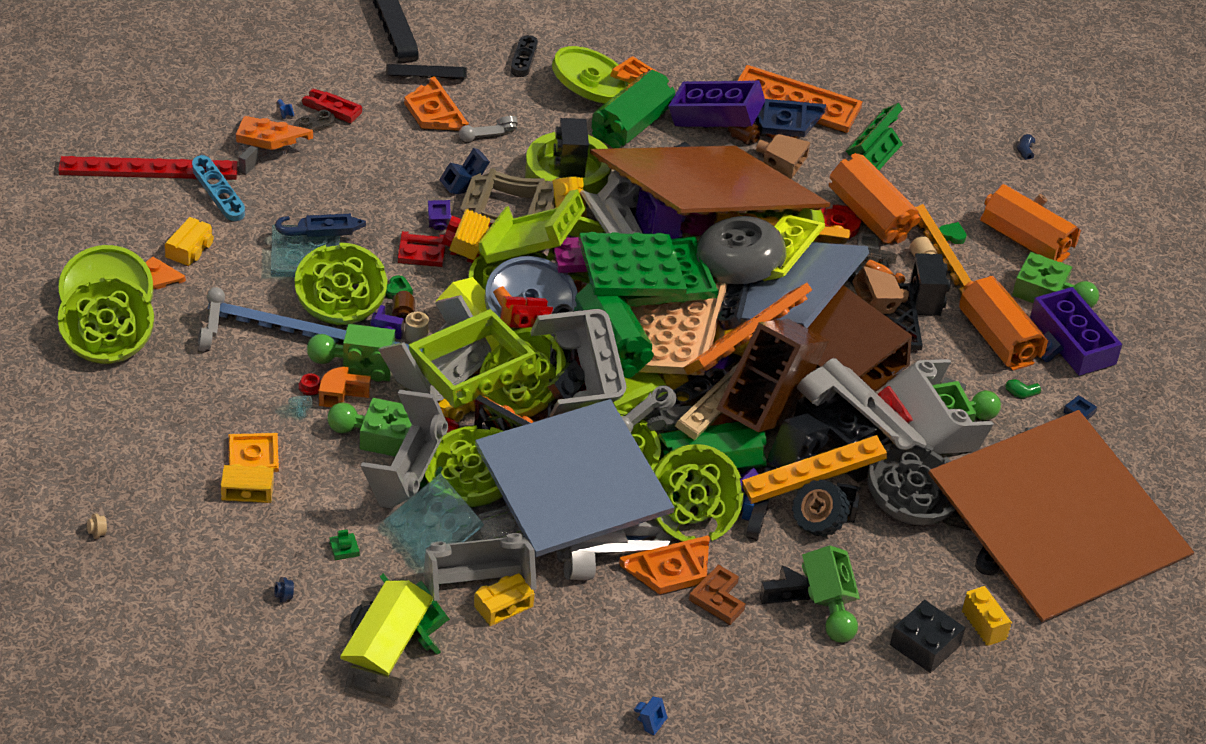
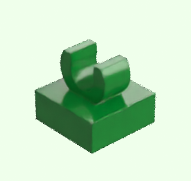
[329,529,360,561]

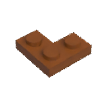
[689,564,746,625]

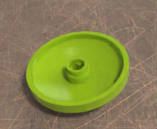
[552,46,630,103]
[58,245,153,329]

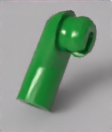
[1005,379,1041,399]

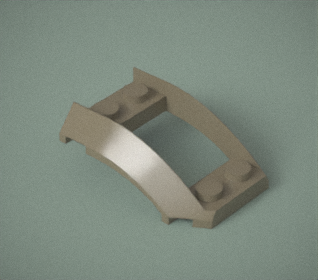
[460,168,560,225]

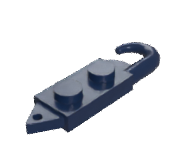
[275,213,366,237]

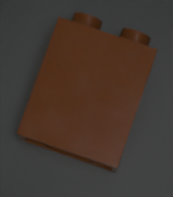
[807,285,912,392]
[716,319,830,432]

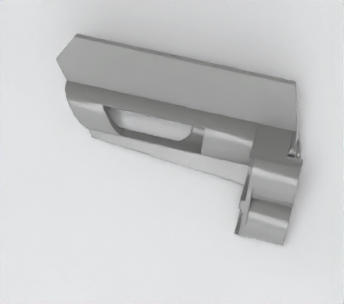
[580,170,643,234]
[797,358,926,450]
[557,514,682,580]

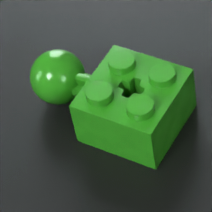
[1012,252,1099,308]
[307,324,395,382]
[932,381,1001,422]
[327,398,412,457]
[802,545,860,643]

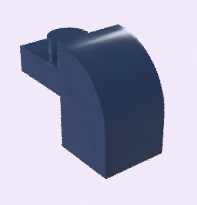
[439,148,490,195]

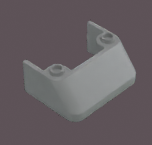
[378,295,491,401]
[530,309,626,417]
[883,359,994,454]
[361,390,448,509]
[424,533,537,601]

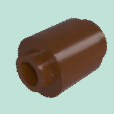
[728,124,760,145]
[392,291,415,323]

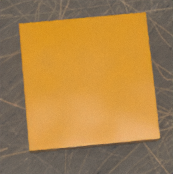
[229,433,279,472]

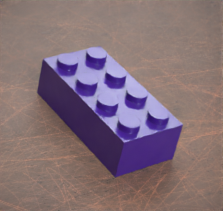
[669,81,765,127]
[635,187,686,239]
[1030,287,1123,376]

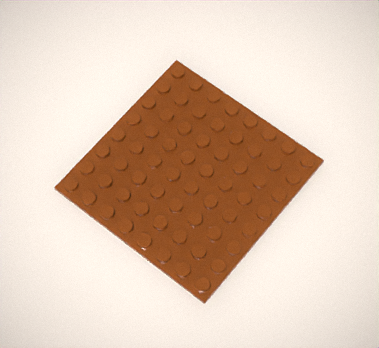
[590,146,831,216]
[928,410,1194,622]

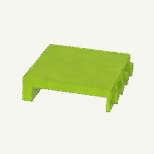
[479,189,585,263]

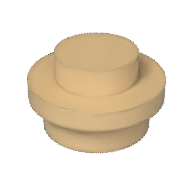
[87,513,107,539]

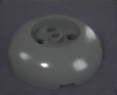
[696,216,786,284]
[867,442,956,526]

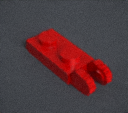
[302,89,362,123]

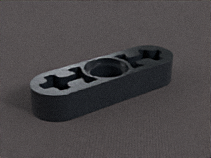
[511,35,538,77]

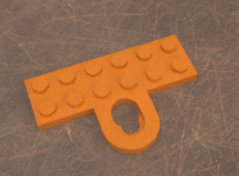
[737,65,863,139]
[683,283,812,375]

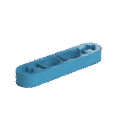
[192,155,245,221]

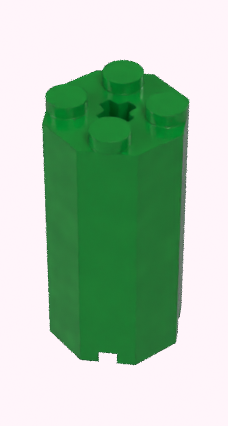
[591,70,676,149]
[574,283,654,378]
[659,422,766,482]

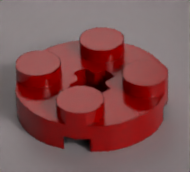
[821,205,861,240]

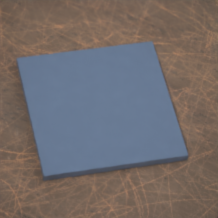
[740,242,869,328]
[475,399,674,557]

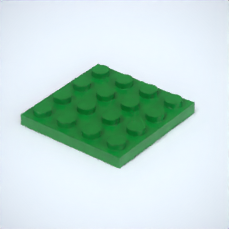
[578,232,687,297]
[624,237,718,307]

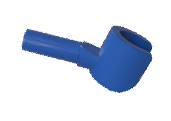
[277,99,295,119]

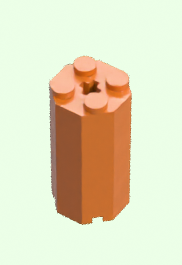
[828,153,921,244]
[980,184,1081,262]
[959,276,1048,371]

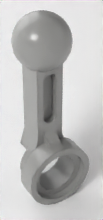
[459,116,518,142]
[198,287,225,352]
[621,386,676,433]

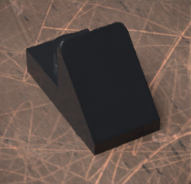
[759,565,811,604]

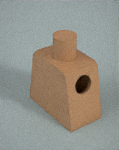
[756,134,810,179]
[852,266,909,314]

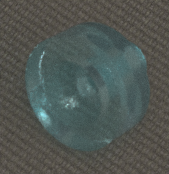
[288,396,313,418]

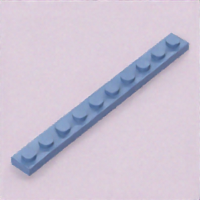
[207,303,422,352]

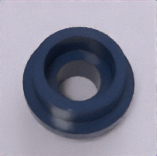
[274,577,294,603]

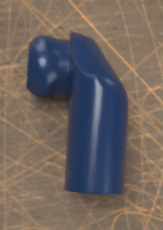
[1017,134,1035,160]

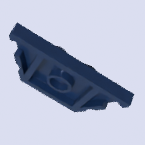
[755,99,826,137]

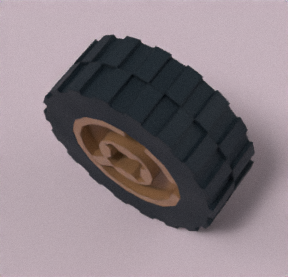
[792,479,850,537]

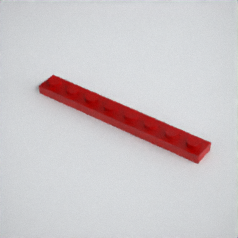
[59,156,238,180]

